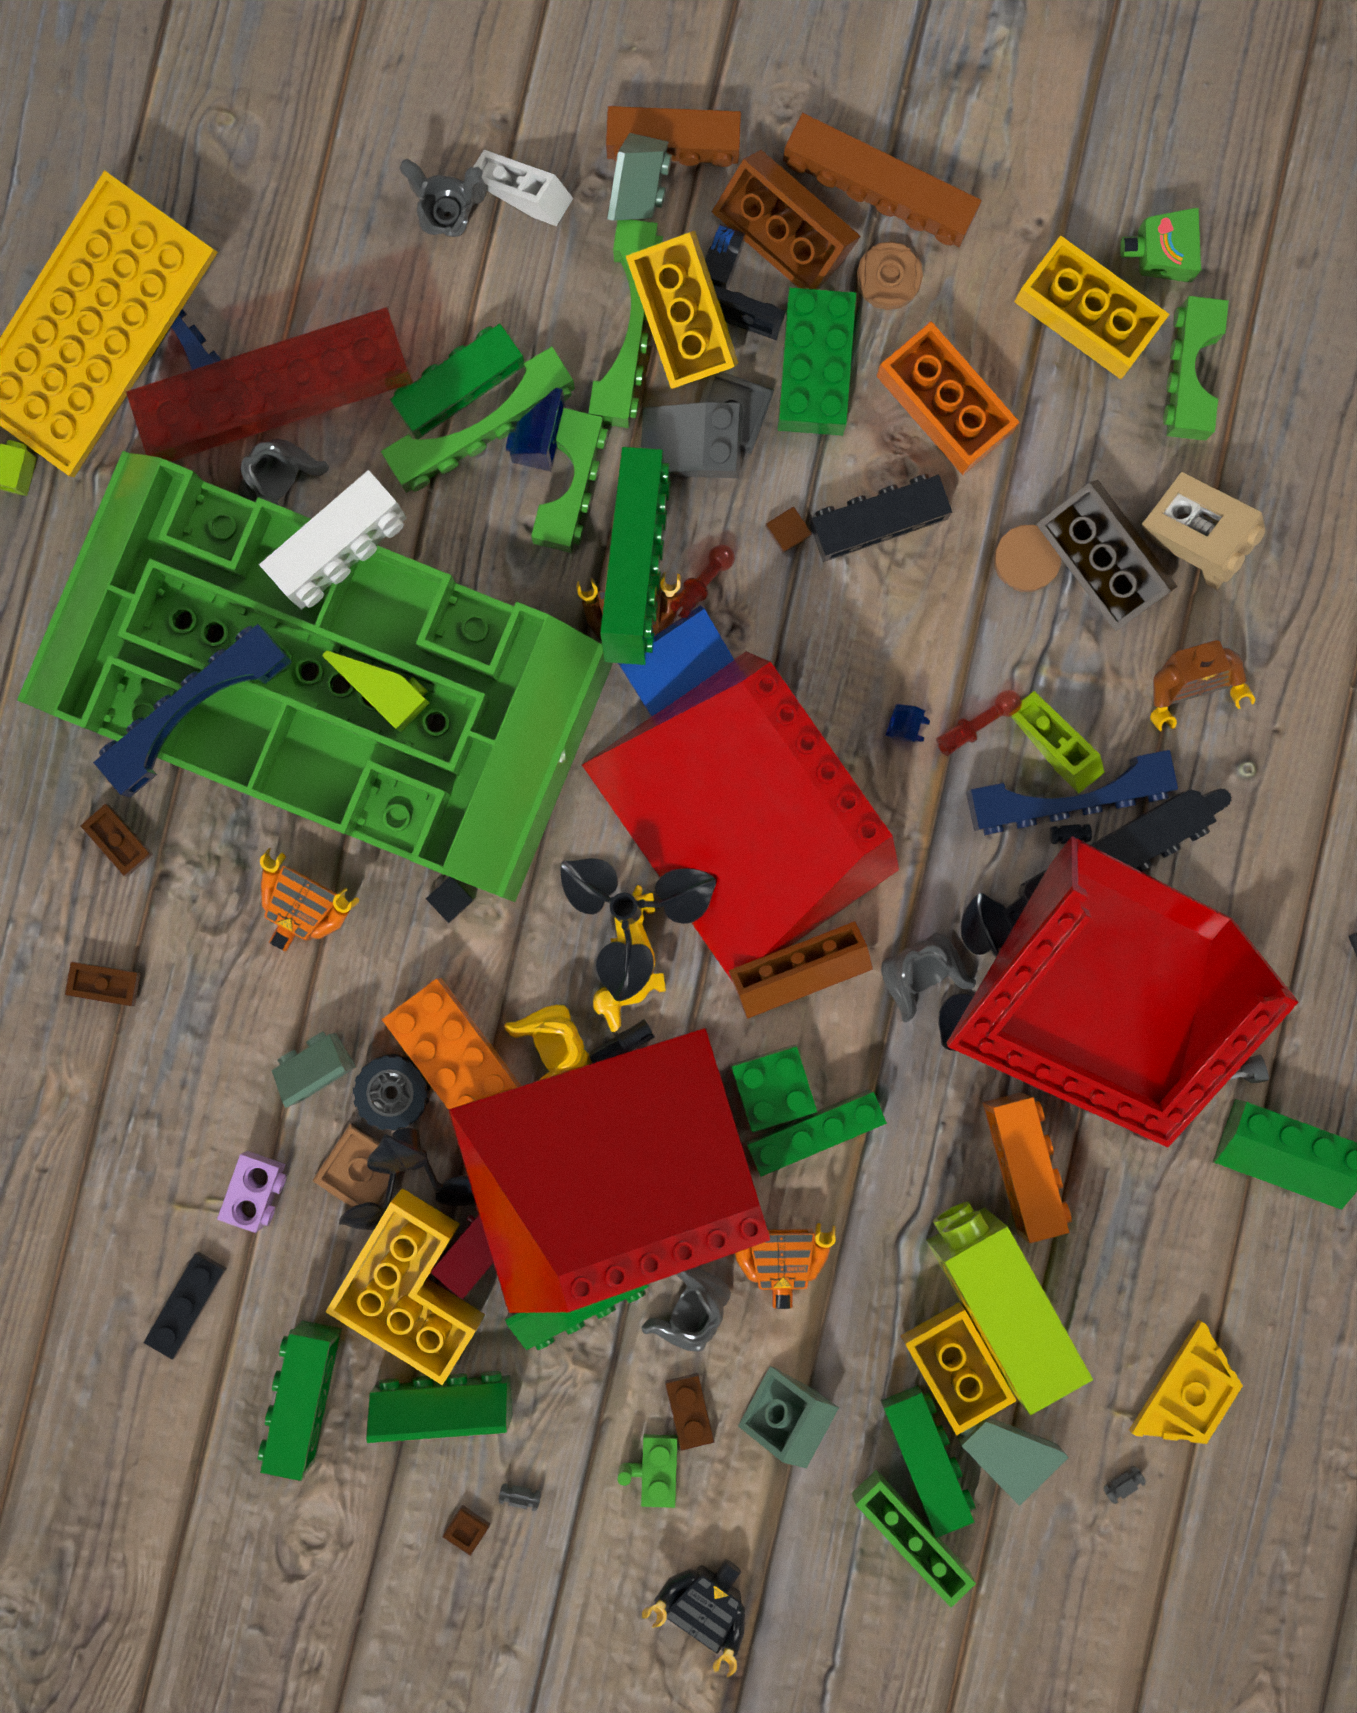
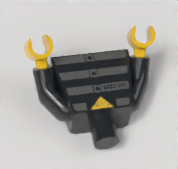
[642,1559,745,1678]

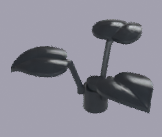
[560,858,716,1001]
[938,893,1012,1051]
[339,1128,476,1230]

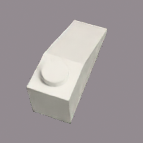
[474,150,573,226]

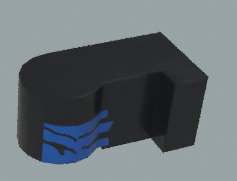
[705,224,746,290]

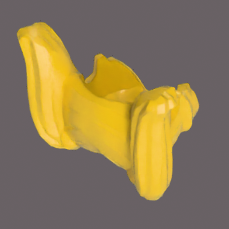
[504,1004,592,1081]

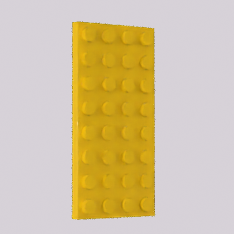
[0,170,218,477]

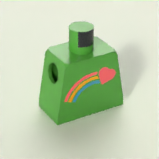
[1120,208,1201,282]

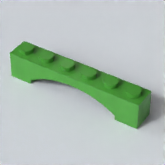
[588,219,663,428]
[381,346,575,493]

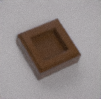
[765,506,812,554]
[442,1505,491,1556]

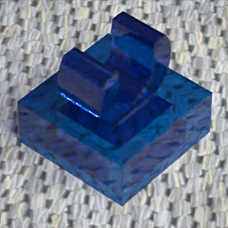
[885,704,930,742]

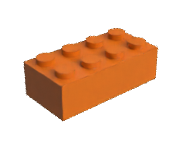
[876,321,1020,475]
[382,978,521,1109]
[982,1092,1072,1244]

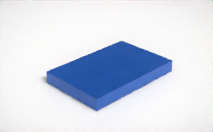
[618,605,734,716]

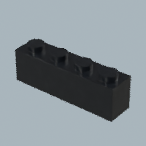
[810,474,952,562]

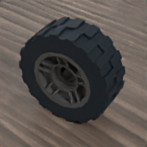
[353,1054,431,1131]

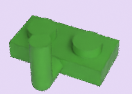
[617,1434,677,1508]

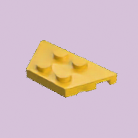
[1129,1319,1243,1444]

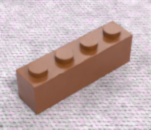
[606,106,741,167]
[729,921,873,1019]

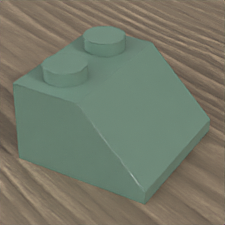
[607,133,672,221]
[271,1031,356,1108]
[738,1366,839,1469]

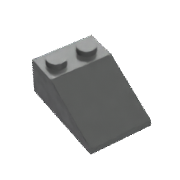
[641,402,743,479]

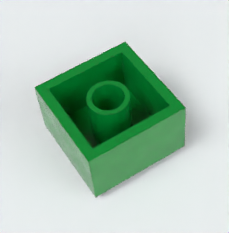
[731,1044,817,1132]

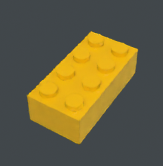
[626,231,739,389]
[1014,235,1170,379]

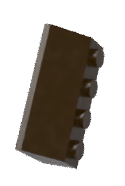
[1036,480,1178,631]

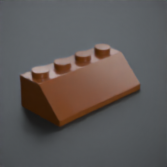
[711,150,861,290]

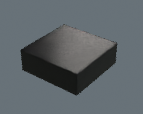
[426,877,474,923]

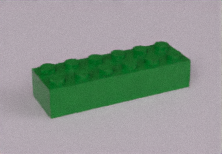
[601,447,670,665]

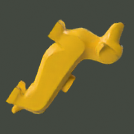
[593,885,666,1033]

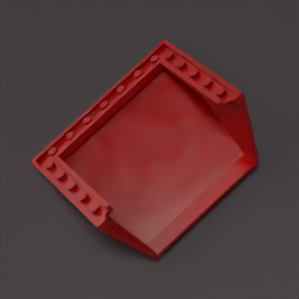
[582,651,899,982]
[947,836,1299,1148]
[448,1028,770,1313]

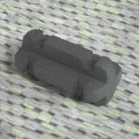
[1103,1467,1146,1504]
[498,1483,541,1511]

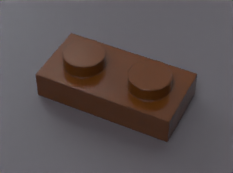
[80,804,153,877]
[65,962,141,1006]
[665,1373,714,1451]

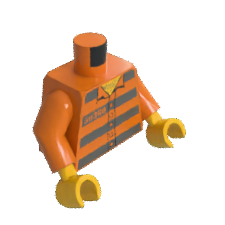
[260,848,359,951]
[735,1223,836,1309]

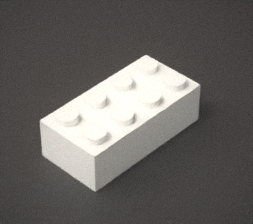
[259,470,407,610]

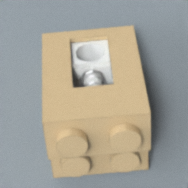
[1142,472,1265,590]

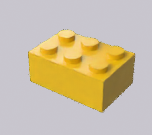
[901,1302,1017,1435]

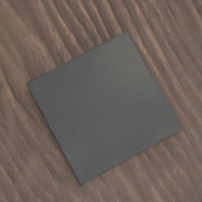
[699,372,774,455]

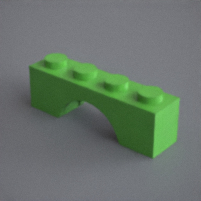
[1163,296,1229,441]
[531,408,608,553]

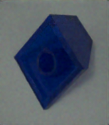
[506,388,566,472]

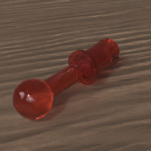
[670,545,735,618]
[936,690,1022,756]

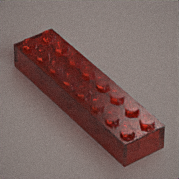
[126,307,413,462]

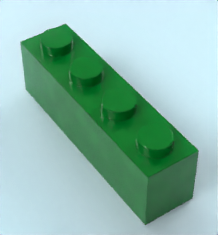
[390,323,525,439]
[746,1089,887,1177]
[880,1385,976,1538]

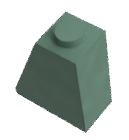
[957,1417,1069,1506]

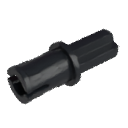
[589,1019,655,1063]

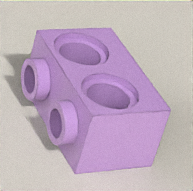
[217,1151,287,1233]

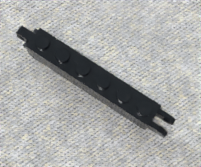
[1001,788,1232,929]

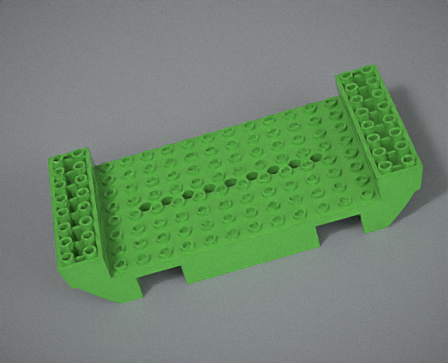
[17,451,613,902]

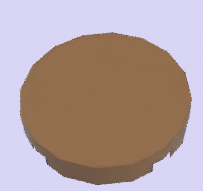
[856,241,923,310]
[994,525,1061,592]

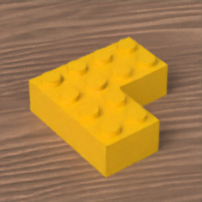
[325,1188,485,1385]

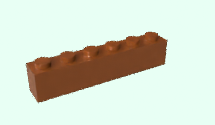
[783,112,982,248]

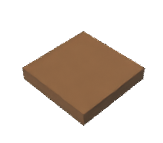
[312,1123,401,1207]

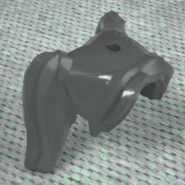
[400,159,487,237]
[238,438,329,505]
[881,933,976,1022]
[641,1267,731,1351]

